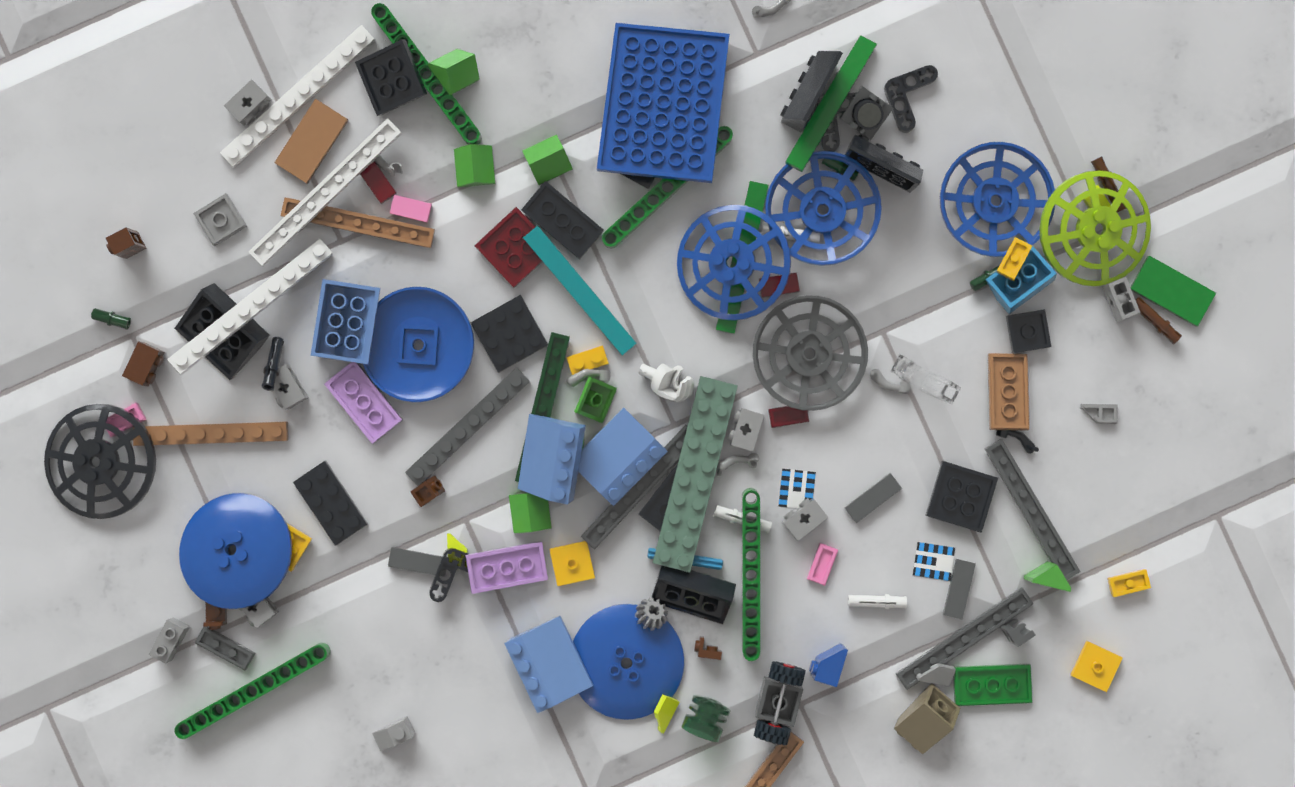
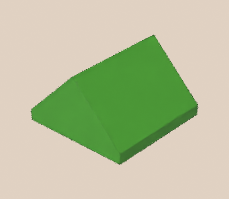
[428,49,480,96]
[522,134,573,185]
[454,144,495,187]
[574,376,617,423]
[509,493,552,533]
[1024,561,1071,592]

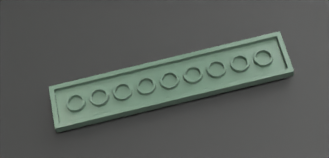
[652,376,738,572]

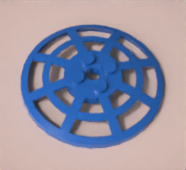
[940,142,1056,257]
[765,151,882,266]
[677,205,791,320]

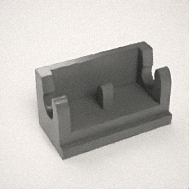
[1000,619,1036,647]

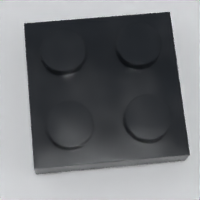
[1006,309,1051,354]

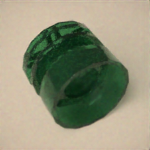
[681,695,731,742]

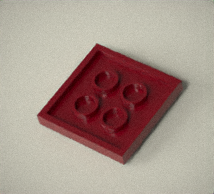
[474,207,543,288]

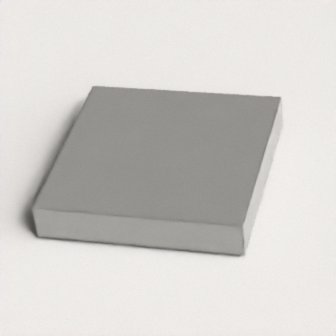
[193,193,247,246]

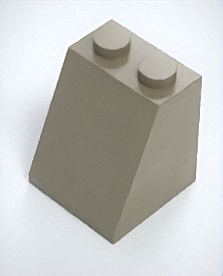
[894,683,961,755]

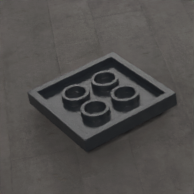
[355,39,427,116]
[470,295,548,373]
[925,461,998,533]

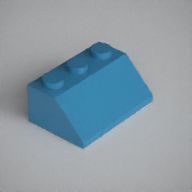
[986,245,1057,314]

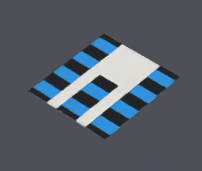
[778,468,816,509]
[913,542,955,581]

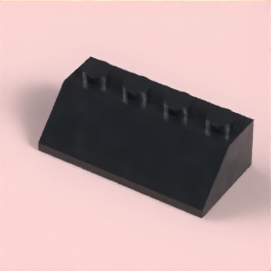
[651,565,736,624]

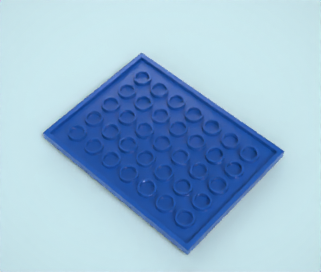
[597,23,730,183]

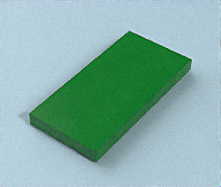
[1130,256,1216,326]
[953,664,1032,706]

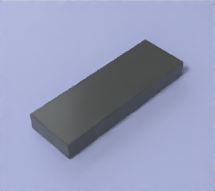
[844,473,902,523]
[388,547,446,577]
[943,559,976,619]
[195,627,255,671]

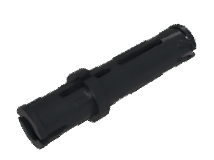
[262,337,284,391]

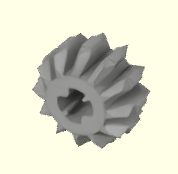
[635,597,668,631]

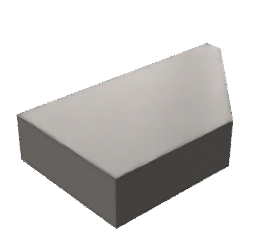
[1080,404,1118,424]
[916,663,956,686]

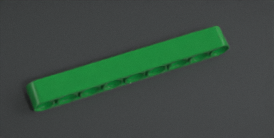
[371,3,482,145]
[602,126,733,249]
[742,488,760,661]
[174,643,331,739]

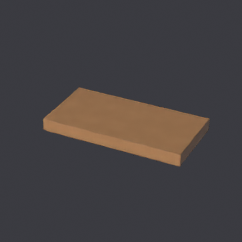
[274,99,349,184]
[988,353,1029,431]

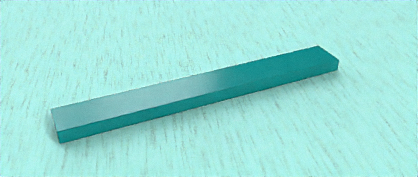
[523,225,637,355]

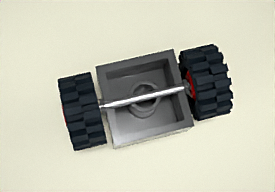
[754,661,806,745]

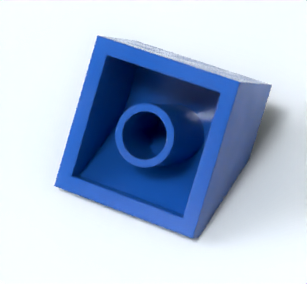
[809,644,848,687]

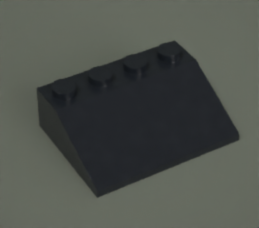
[780,51,843,133]
[844,135,923,193]
[174,283,270,380]

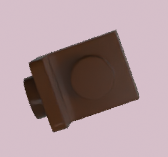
[410,476,445,507]
[203,602,227,630]
[694,636,722,660]

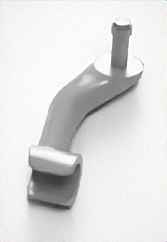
[752,0,791,17]
[374,155,403,176]
[566,369,610,387]
[870,369,911,394]
[717,453,759,476]

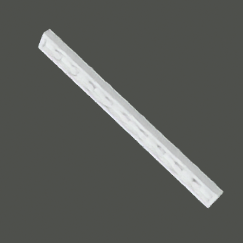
[220,25,376,168]
[249,118,402,266]
[167,239,333,376]

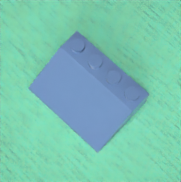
[310,279,381,365]
[578,408,668,506]
[518,414,586,505]
[504,616,593,713]

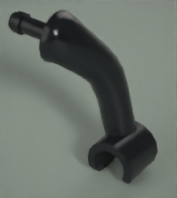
[996,430,1039,454]

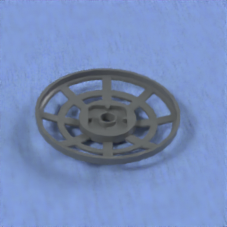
[752,295,868,411]

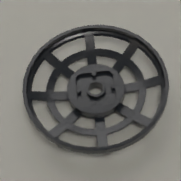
[44,404,156,519]

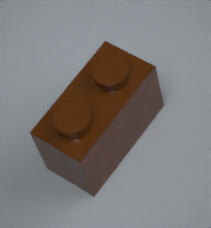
[106,227,147,259]
[122,341,165,386]

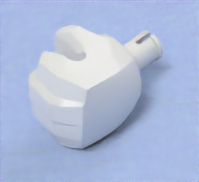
[639,363,694,402]

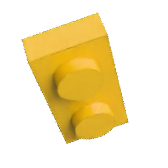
[996,237,1032,281]
[566,345,609,375]
[1107,569,1151,597]

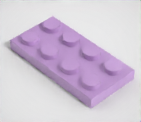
[324,362,403,444]
[465,541,548,594]

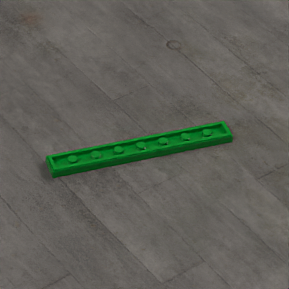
[785,35,877,172]
[716,181,769,334]

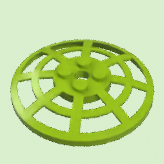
[1039,171,1151,286]

